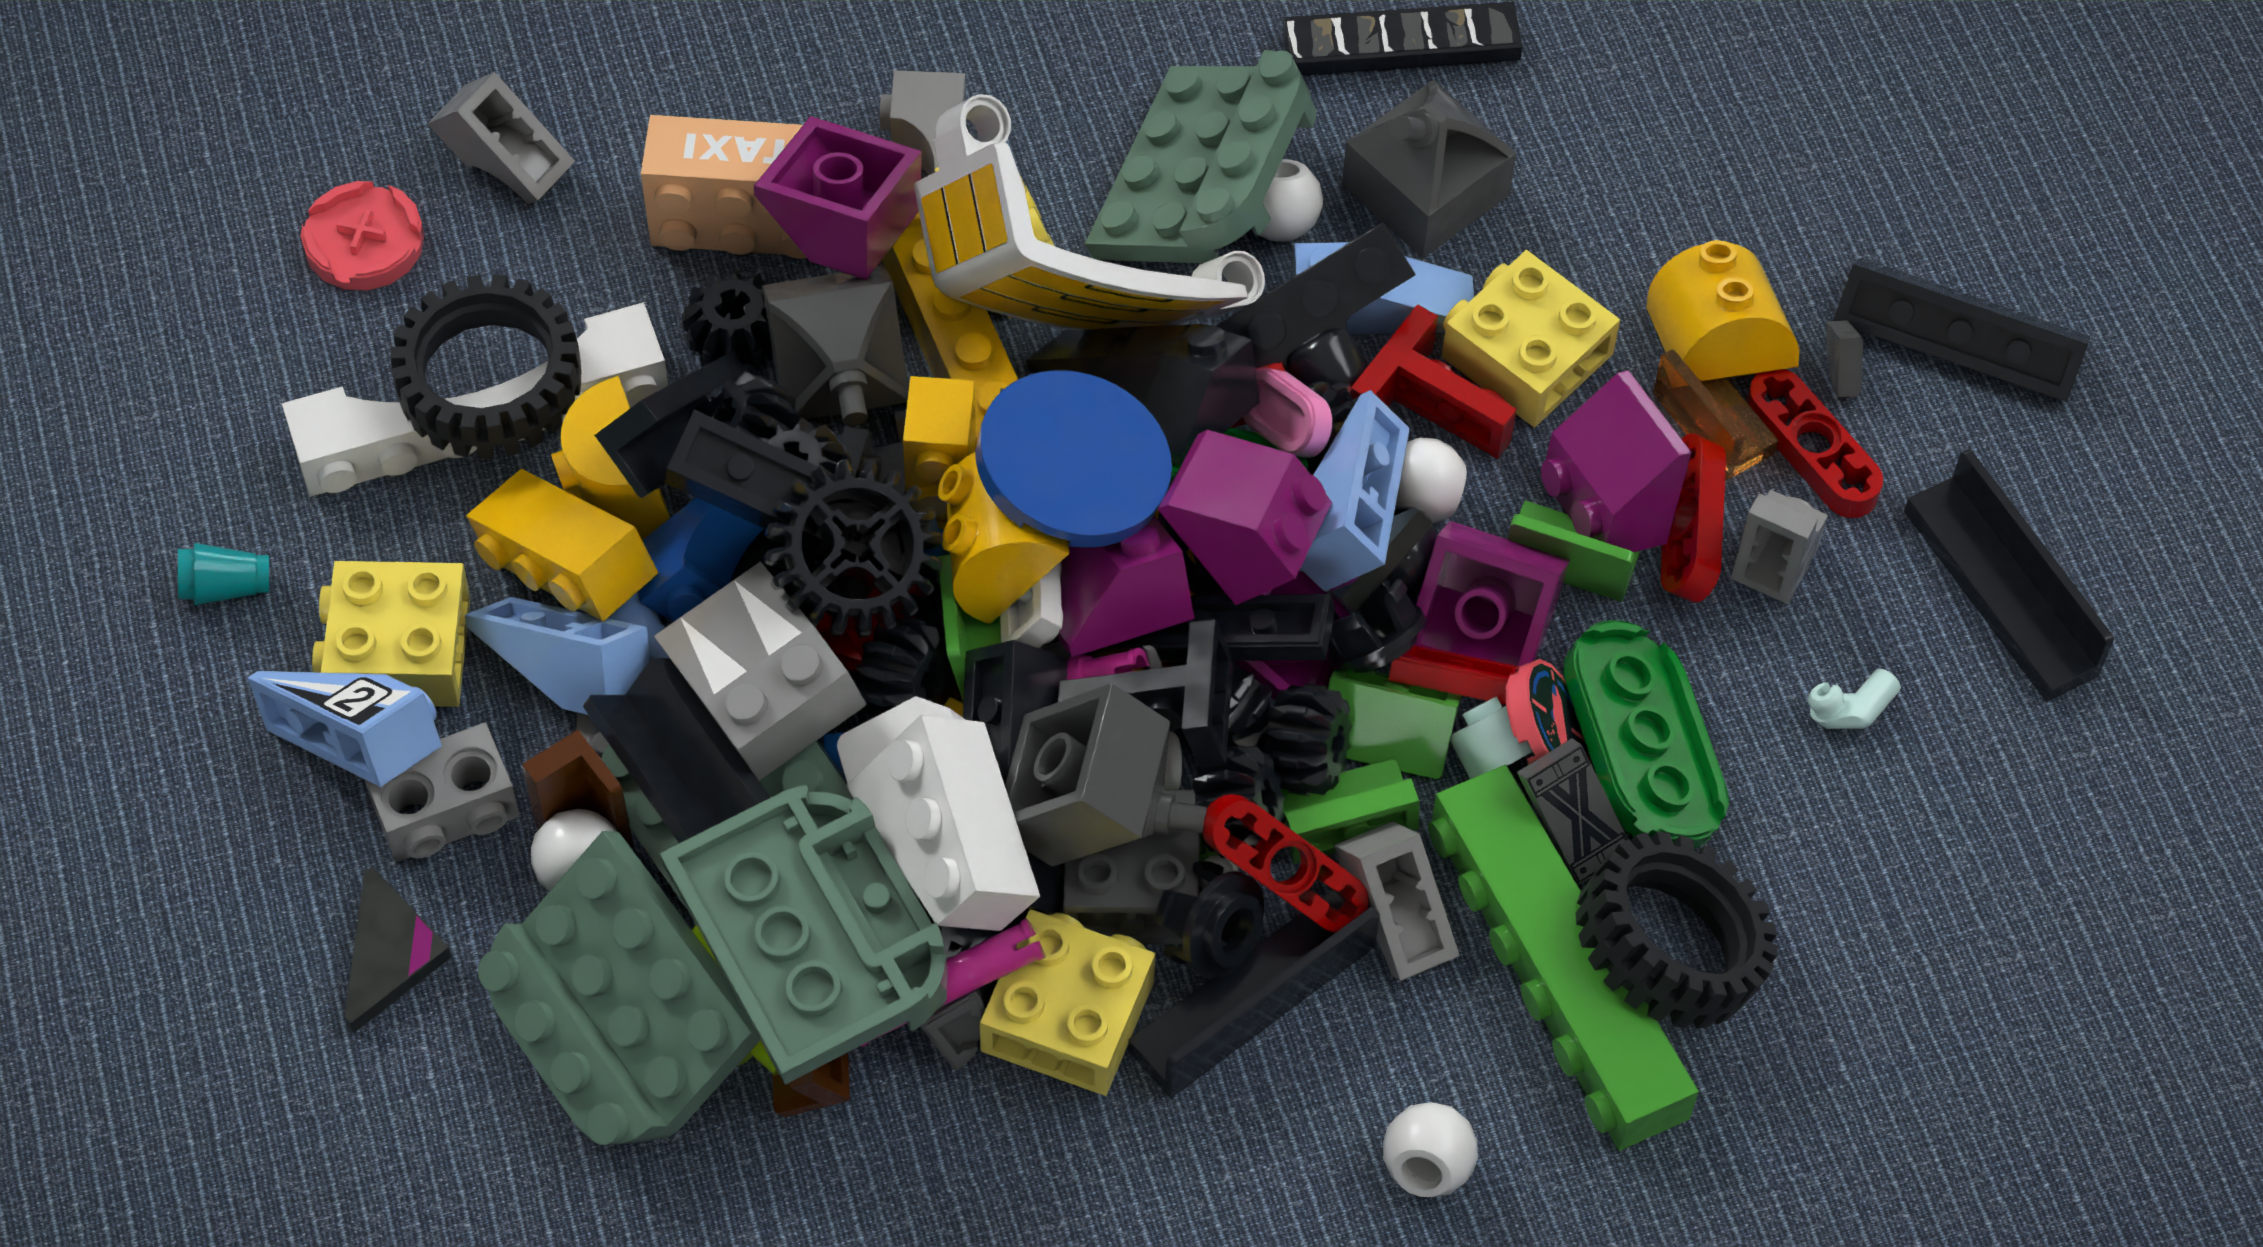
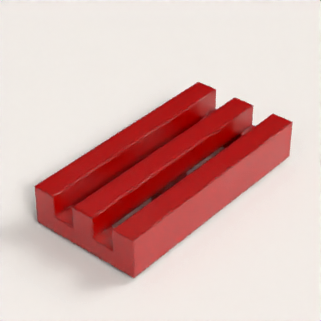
[1388,645,1519,705]

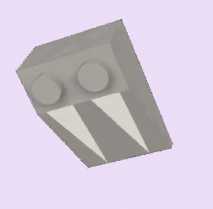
[654,561,867,781]

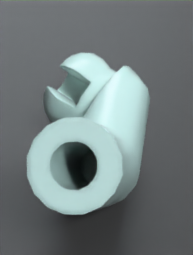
[1808,669,1901,729]

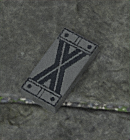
[1517,738,1627,885]

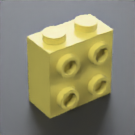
[1441,250,1620,428]
[312,561,471,707]
[980,909,1156,1096]

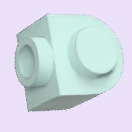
[1450,696,1533,779]

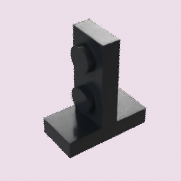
[1058,619,1234,768]

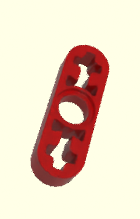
[1746,369,1883,518]
[1660,433,1726,603]
[1202,794,1369,932]

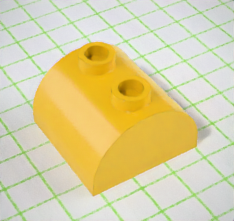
[1647,240,1799,384]
[551,376,670,540]
[938,452,1069,625]

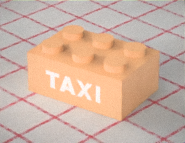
[641,115,807,259]

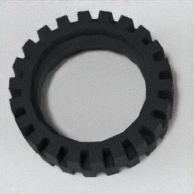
[390,274,582,459]
[1575,832,1778,1029]

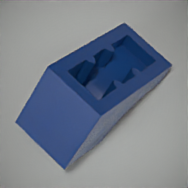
[639,498,764,622]

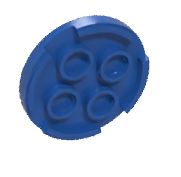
[975,370,1172,548]

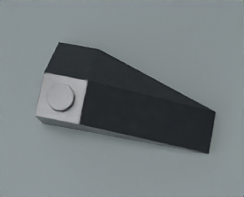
[1026,324,1260,465]

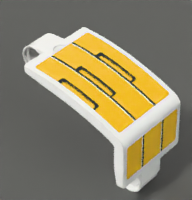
[914,94,1265,330]

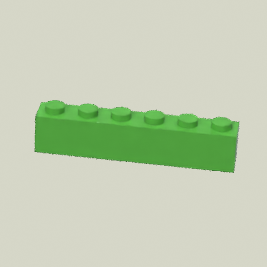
[1428,764,1699,1151]

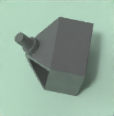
[1342,80,1516,258]
[762,266,909,426]
[1005,683,1208,867]

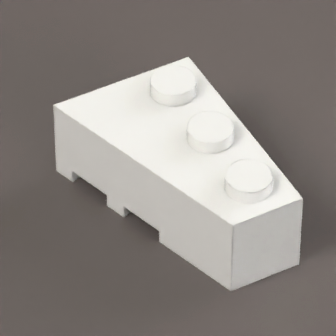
[846,715,1040,931]

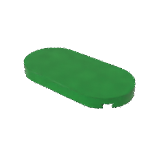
[1564,620,1729,849]

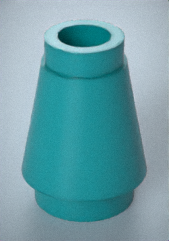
[178,542,269,606]

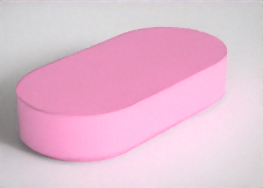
[1243,368,1332,458]

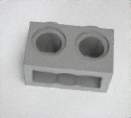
[364,722,520,863]

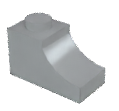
[880,70,966,176]
[428,72,575,204]
[1731,489,1828,604]
[1334,821,1460,981]

